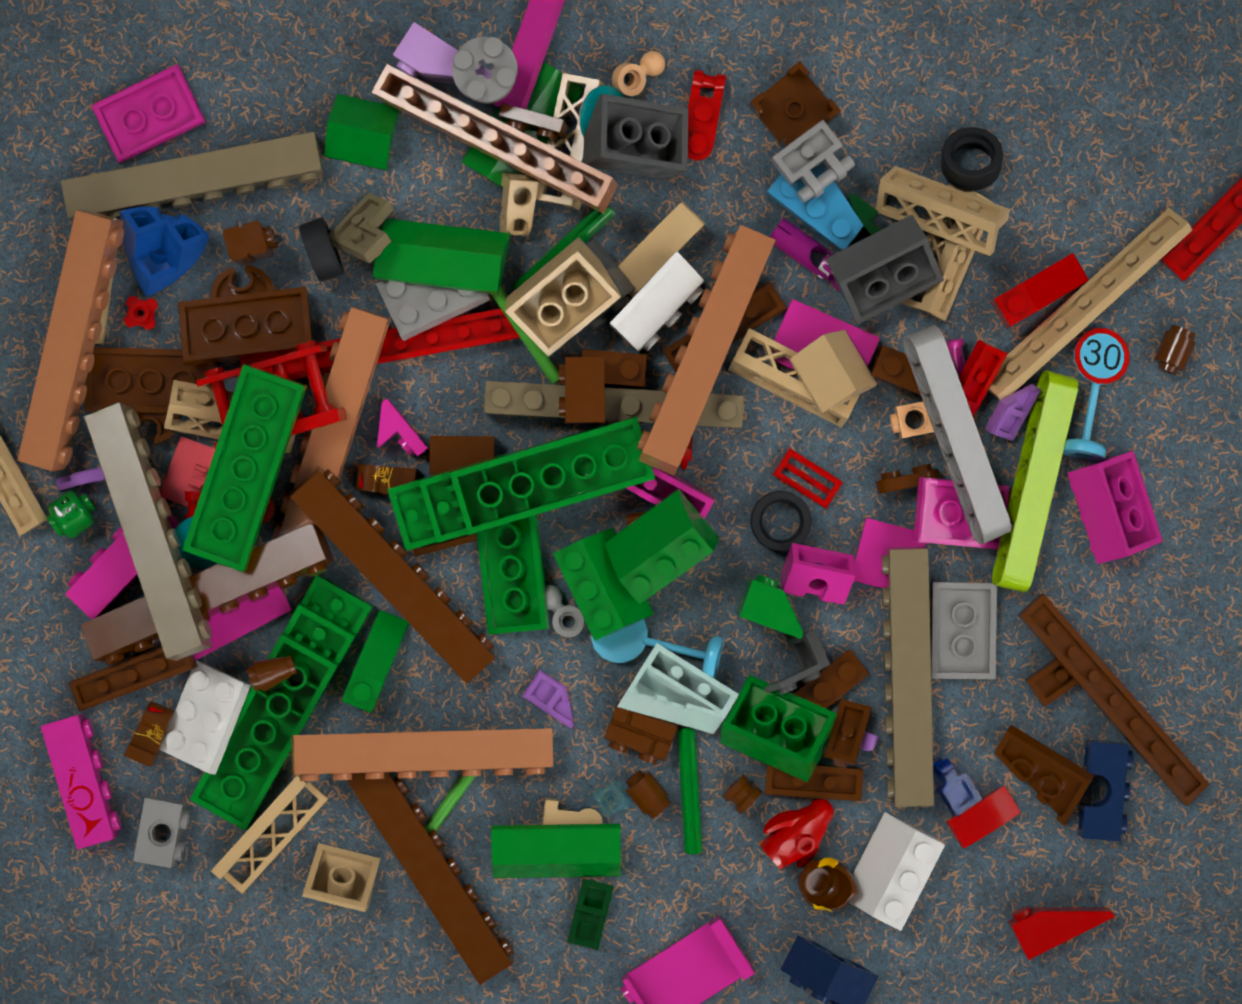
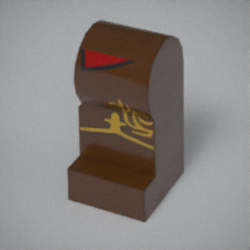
[355,464,418,495]
[124,701,175,767]

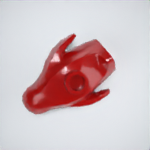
[758,798,834,870]

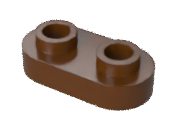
[875,464,940,494]

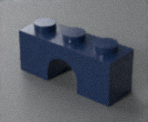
[1077,739,1133,841]

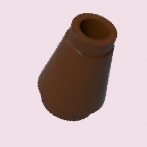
[247,655,297,692]

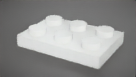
[160,661,251,775]

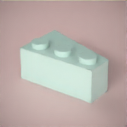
[617,643,739,734]

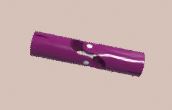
[770,217,841,293]

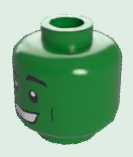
[46,490,96,538]

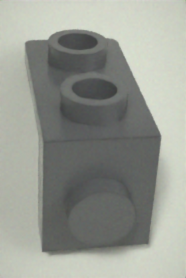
[764,630,830,695]

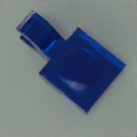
[933,758,983,816]

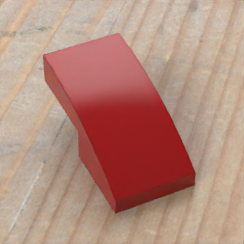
[946,785,1021,849]

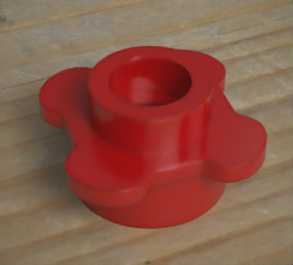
[124,296,158,330]

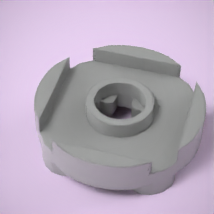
[452,36,518,104]

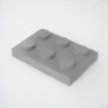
[376,280,490,341]
[931,582,997,679]

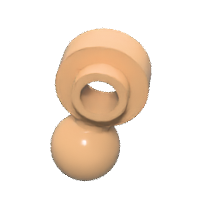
[612,51,665,96]

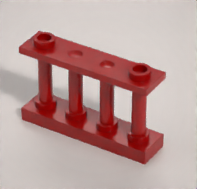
[196,340,347,449]

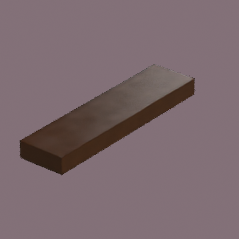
[662,281,787,372]
[68,647,198,712]

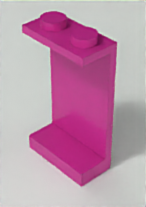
[620,915,755,1004]

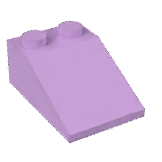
[393,22,491,85]

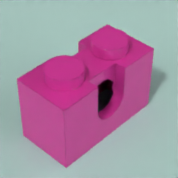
[782,543,856,604]

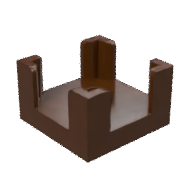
[749,61,841,149]

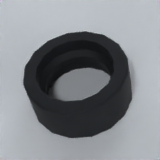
[941,127,1003,191]
[299,217,344,282]
[750,491,812,552]

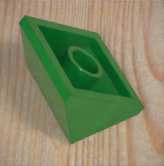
[324,94,400,170]

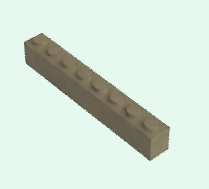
[61,132,325,222]
[484,381,744,429]
[84,402,212,661]
[881,546,934,807]

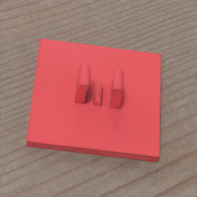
[160,436,215,507]

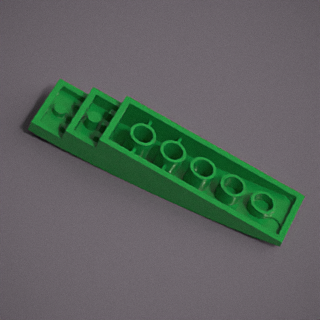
[387,416,655,551]
[189,574,374,831]

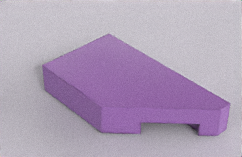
[984,384,1041,441]
[56,467,105,491]
[522,670,574,729]

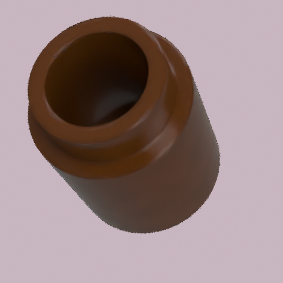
[1154,325,1196,375]
[625,770,671,819]

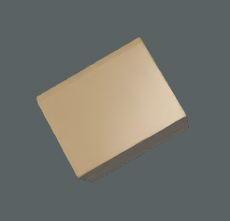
[789,330,877,415]
[302,843,381,912]

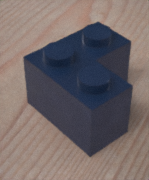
[780,935,879,1004]

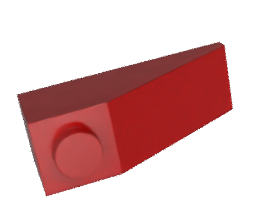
[990,253,1089,329]
[1007,906,1115,960]

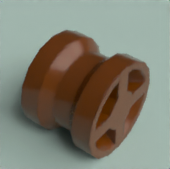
[722,773,762,814]

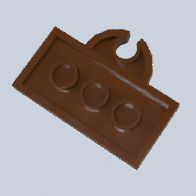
[178,265,313,366]
[85,347,216,445]

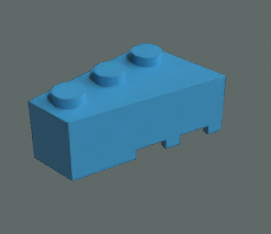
[766,163,864,252]

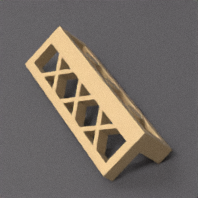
[536,73,605,210]
[876,166,1010,256]
[901,184,993,321]
[728,328,859,428]
[164,380,301,454]
[211,775,329,894]

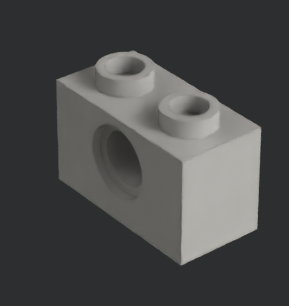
[133,795,191,868]

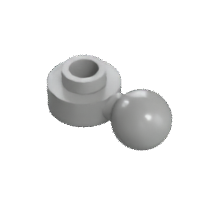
[545,585,585,638]

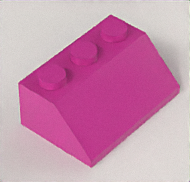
[1068,451,1163,564]

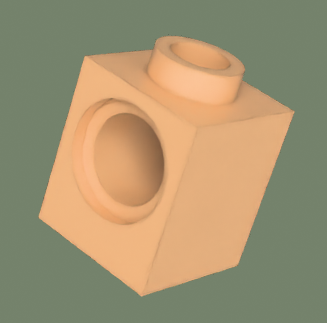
[890,401,934,439]

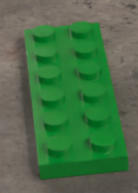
[182,364,307,572]

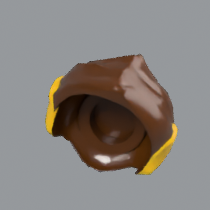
[797,857,858,912]

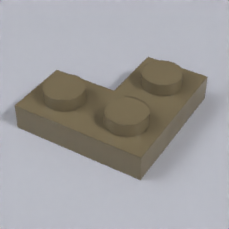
[328,193,394,264]

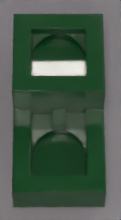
[847,193,882,237]
[567,878,614,951]

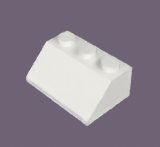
[610,252,704,352]
[849,812,945,931]

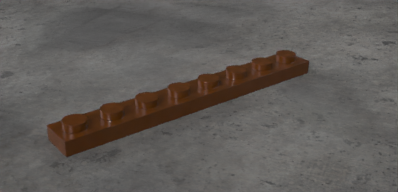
[1018,593,1210,806]

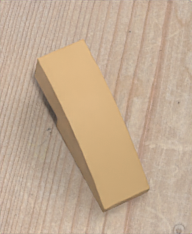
[618,201,705,298]

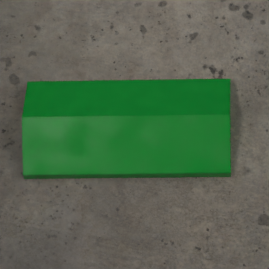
[461,62,584,189]
[373,218,511,295]
[477,515,550,635]
[491,824,621,878]

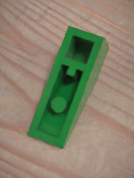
[342,610,409,713]

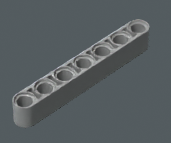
[903,325,1012,545]

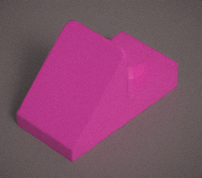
[377,399,429,457]

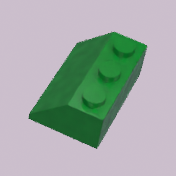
[604,488,719,605]
[553,528,654,642]
[736,574,803,639]
[720,675,837,783]

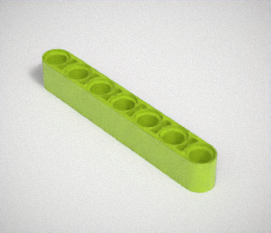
[992,370,1078,593]

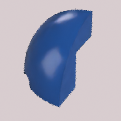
[120,207,210,297]

